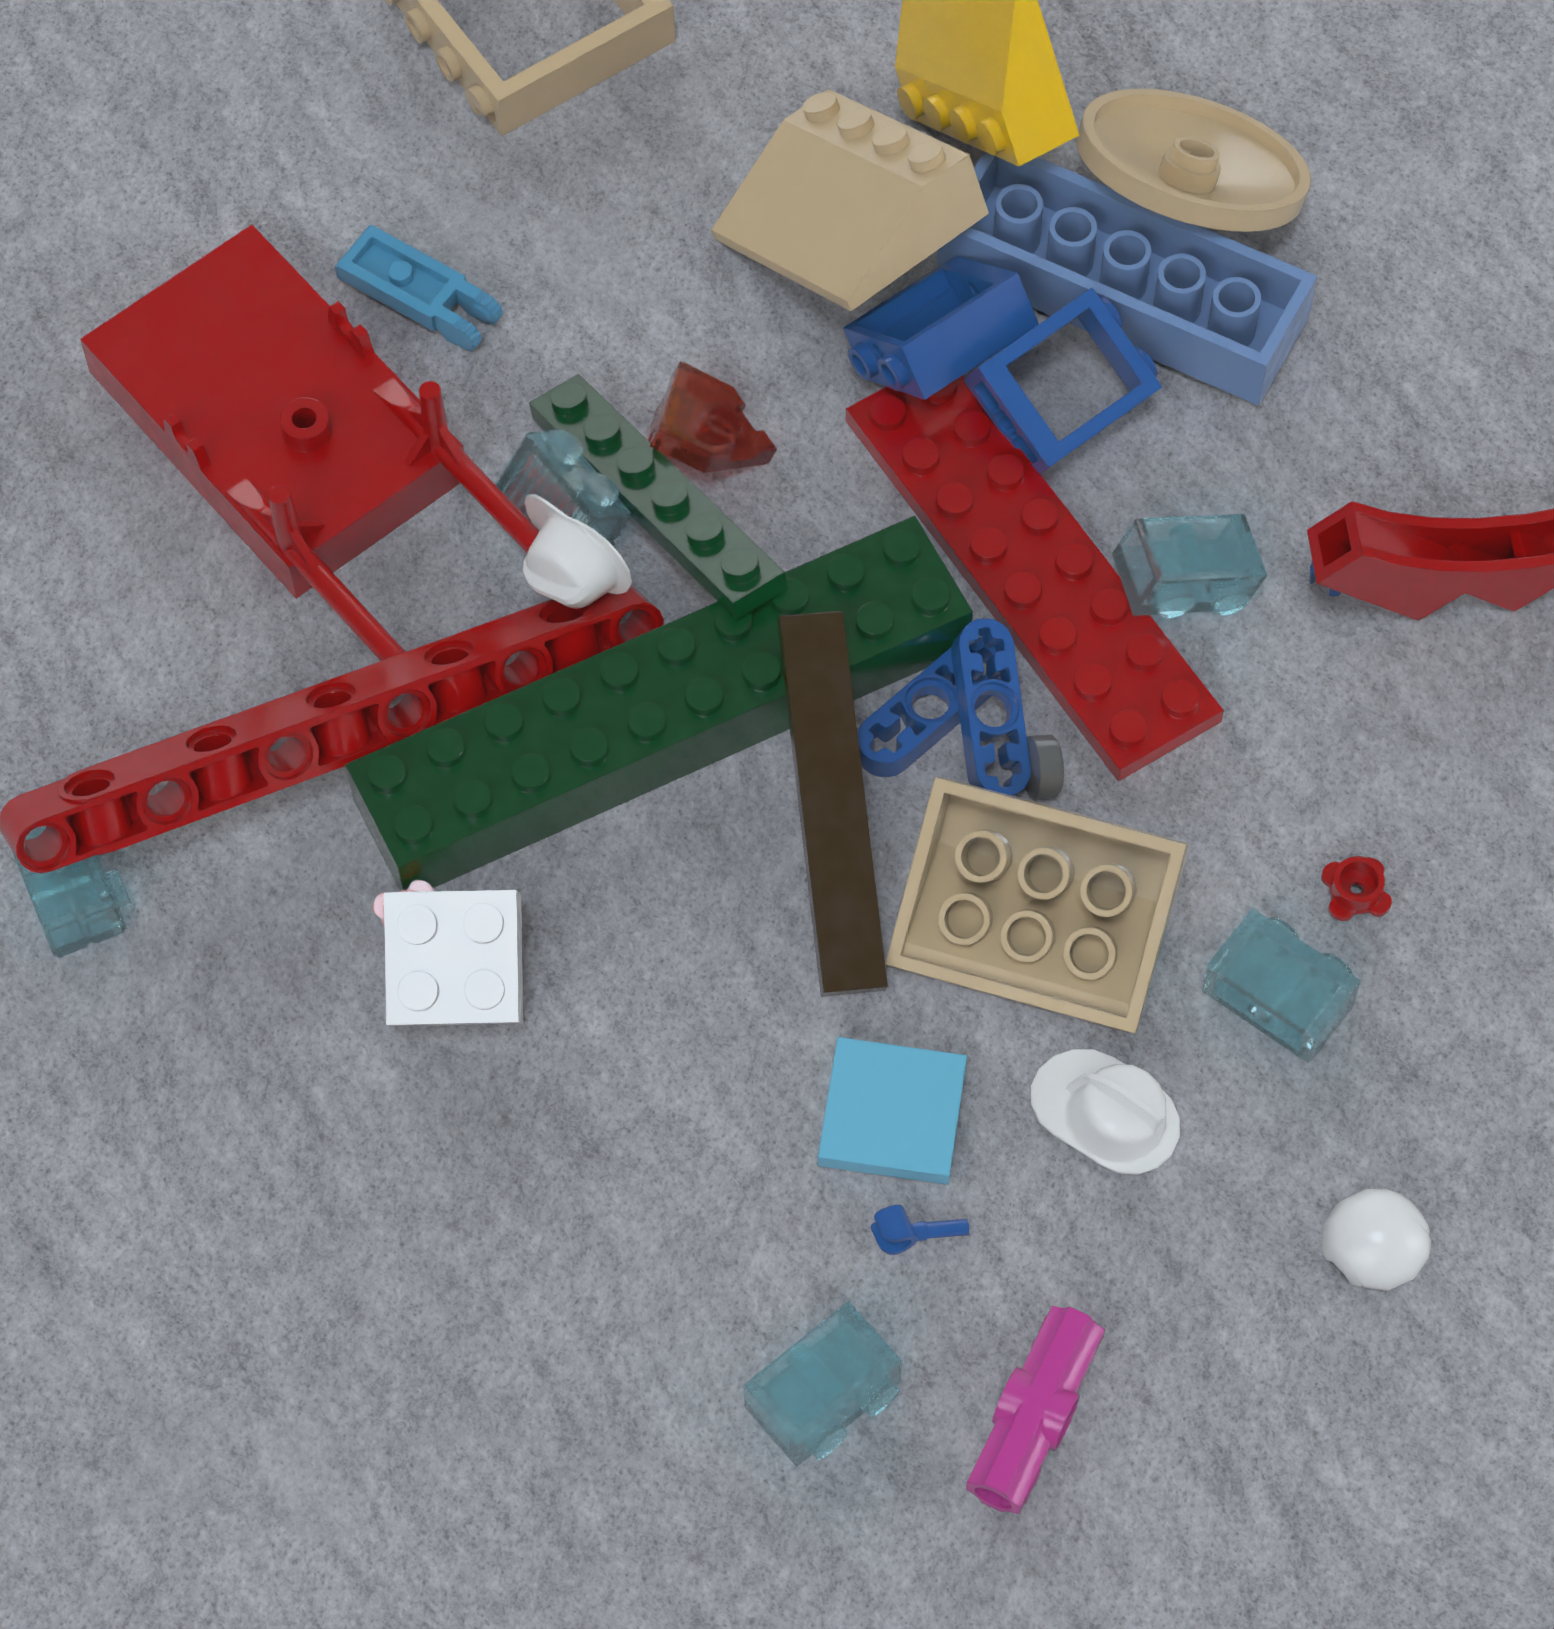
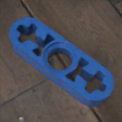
[951,618,1031,796]
[857,637,1001,777]

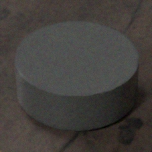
[1025,734,1064,799]

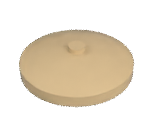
[1076,89,1311,232]

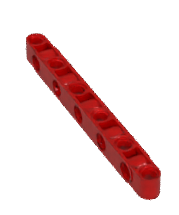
[0,585,664,873]

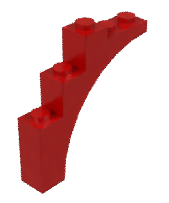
[1307,501,1554,621]

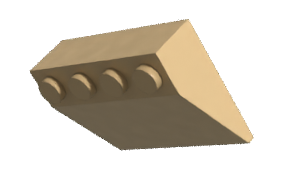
[711,89,989,311]
[885,777,1190,1034]

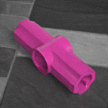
[966,1305,1105,1514]

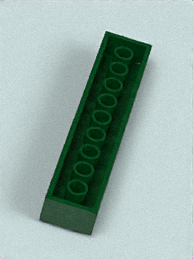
[345,515,973,891]

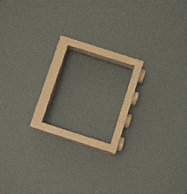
[384,0,675,136]

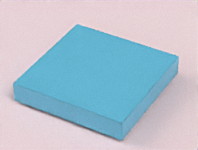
[818,1037,967,1185]

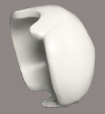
[1322,1189,1431,1291]

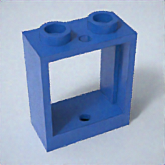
[843,255,1039,400]
[963,287,1162,474]

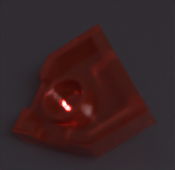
[647,361,777,473]

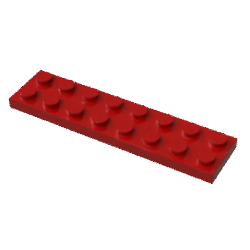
[845,375,1224,782]

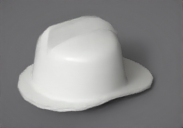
[523,494,632,609]
[1031,1049,1180,1175]

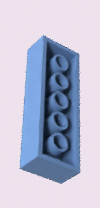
[937,151,1317,406]

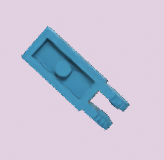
[335,224,504,351]

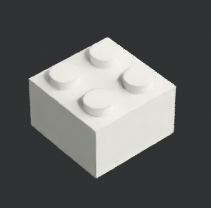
[384,890,523,1026]

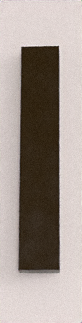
[777,611,888,997]

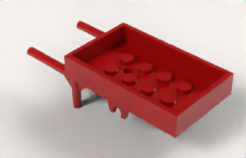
[80,224,539,661]

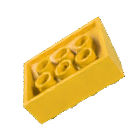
[895,0,1080,166]

